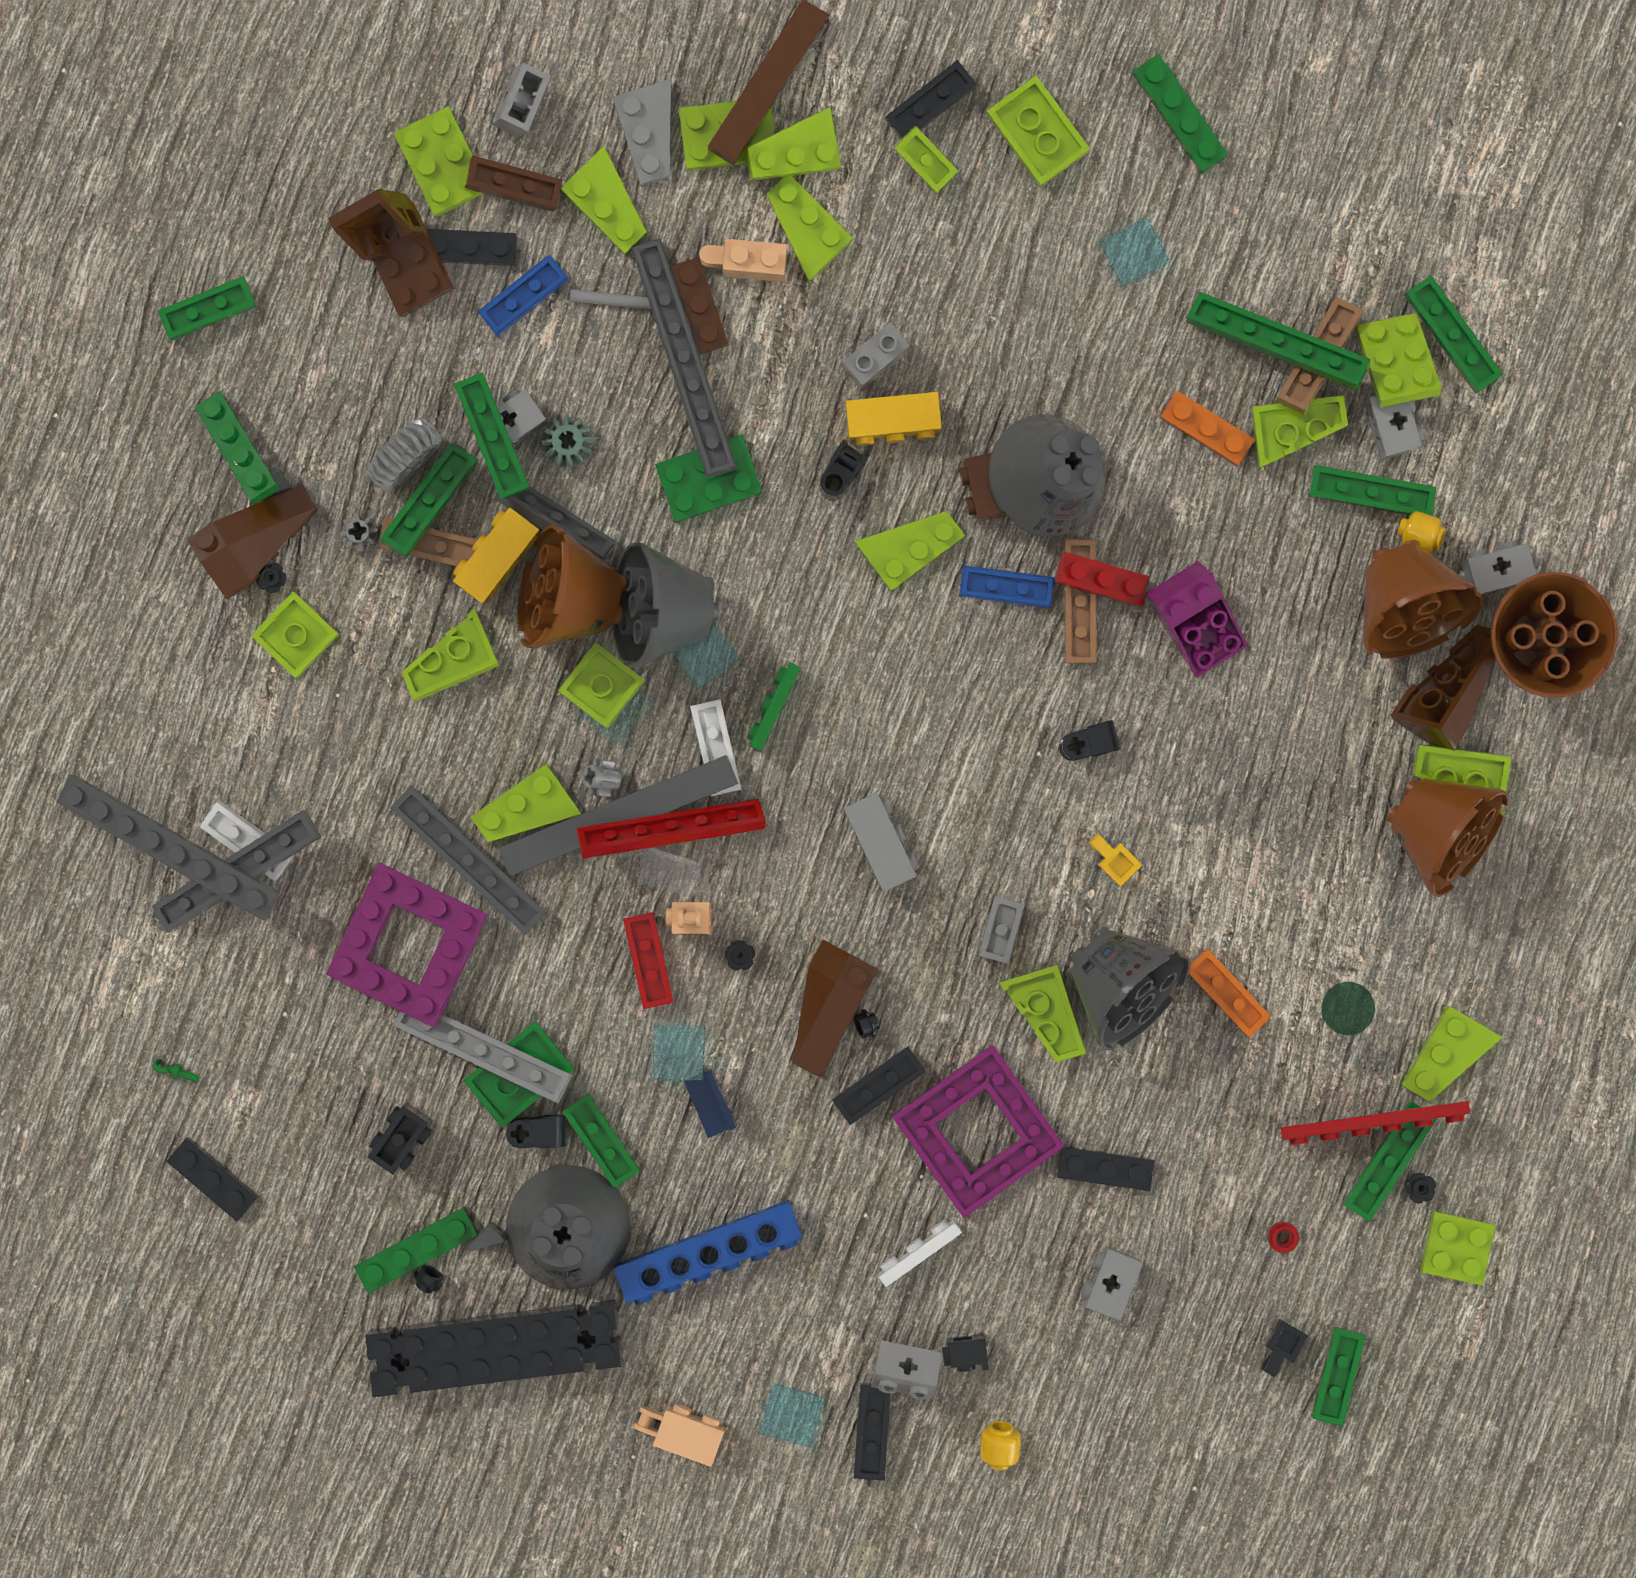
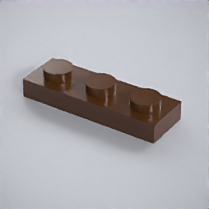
[465,155,562,212]
[670,257,729,355]

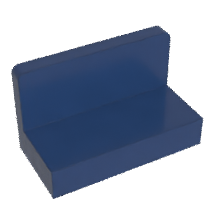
[684,1068,737,1138]

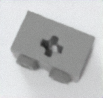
[491,62,551,138]
[842,322,910,391]
[498,389,549,447]
[1364,395,1424,460]
[1461,540,1536,595]
[1081,1245,1143,1321]
[871,1340,942,1400]

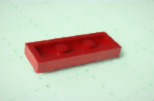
[1055,552,1149,607]
[623,912,674,1009]

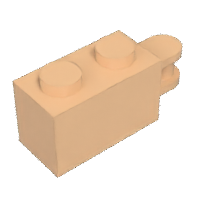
[699,239,787,282]
[666,902,712,934]
[633,1403,725,1467]

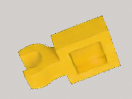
[1088,834,1142,887]

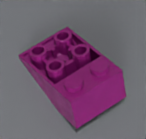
[1146,561,1248,678]

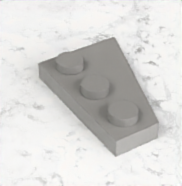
[613,79,672,187]

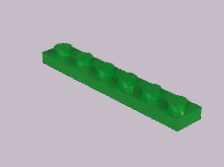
[1187,292,1371,390]

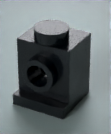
[942,1334,989,1372]

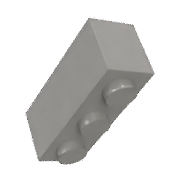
[843,792,919,892]

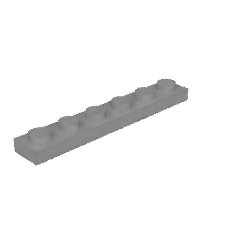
[393,1011,572,1104]

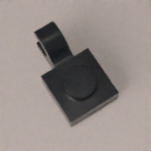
[1261,1319,1308,1377]

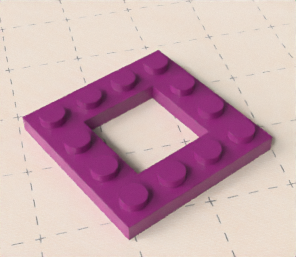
[326,862,489,1027]
[892,1045,1065,1218]

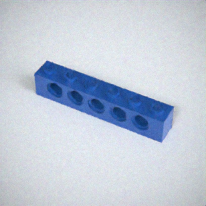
[614,1200,802,1305]

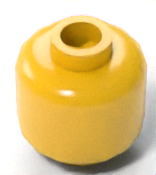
[1397,511,1446,553]
[980,1421,1021,1471]

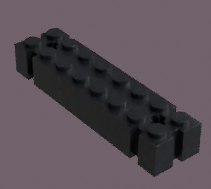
[365,1299,624,1397]

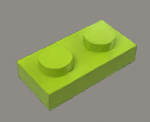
[893,126,958,193]

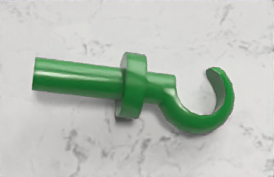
[152,1059,199,1083]

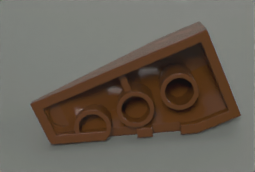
[187,485,318,600]
[1391,625,1495,750]
[793,940,878,1077]

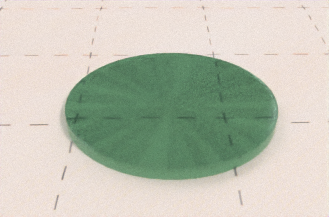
[1321,982,1375,1035]

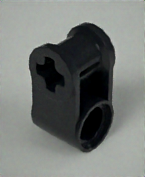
[819,439,870,501]
[1059,720,1121,761]
[506,1114,566,1148]

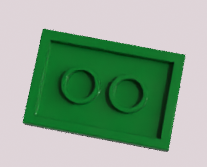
[655,434,762,524]
[463,1021,575,1128]

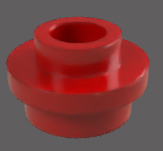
[1267,1222,1299,1253]

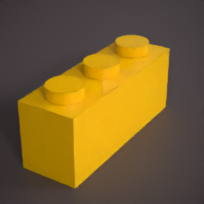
[845,392,942,446]
[453,507,541,606]

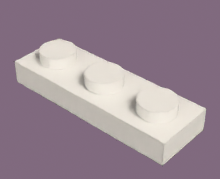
[690,699,742,797]
[200,801,294,881]
[878,1219,962,1287]

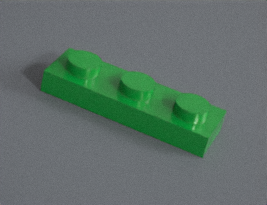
[158,276,257,341]
[747,662,801,752]
[562,1093,640,1188]
[1311,1326,1366,1426]

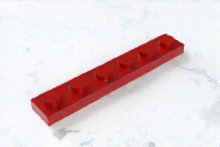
[576,799,766,859]
[1280,1101,1471,1145]

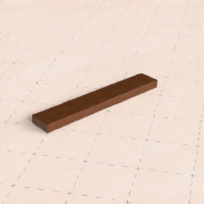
[708,0,829,165]

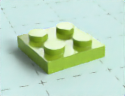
[251,591,340,679]
[558,642,646,729]
[1420,1211,1496,1286]

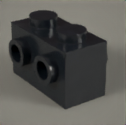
[367,1103,433,1175]

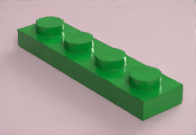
[1132,54,1228,174]
[1404,275,1503,394]
[454,372,530,500]
[194,391,280,505]
[380,442,477,559]
[1308,465,1437,516]
[1342,1100,1437,1222]
[354,1207,479,1294]

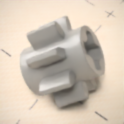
[339,513,380,552]
[583,759,622,797]

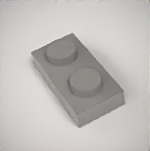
[978,896,1025,964]

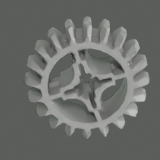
[367,418,443,492]

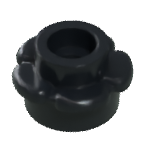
[256,563,287,593]
[725,940,755,970]
[853,1009,880,1039]
[1405,1173,1436,1204]
[414,1265,444,1293]

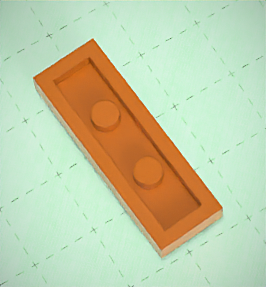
[1159,391,1255,467]
[1189,948,1271,1038]

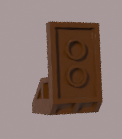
[328,189,454,317]

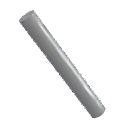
[570,289,651,310]

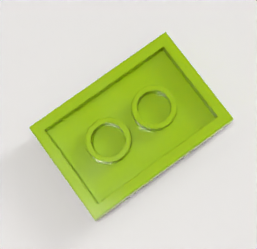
[986,75,1090,187]
[679,101,775,171]
[394,106,484,217]
[1356,313,1442,408]

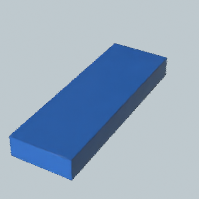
[477,254,569,337]
[959,565,1055,609]

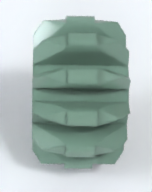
[542,415,595,469]

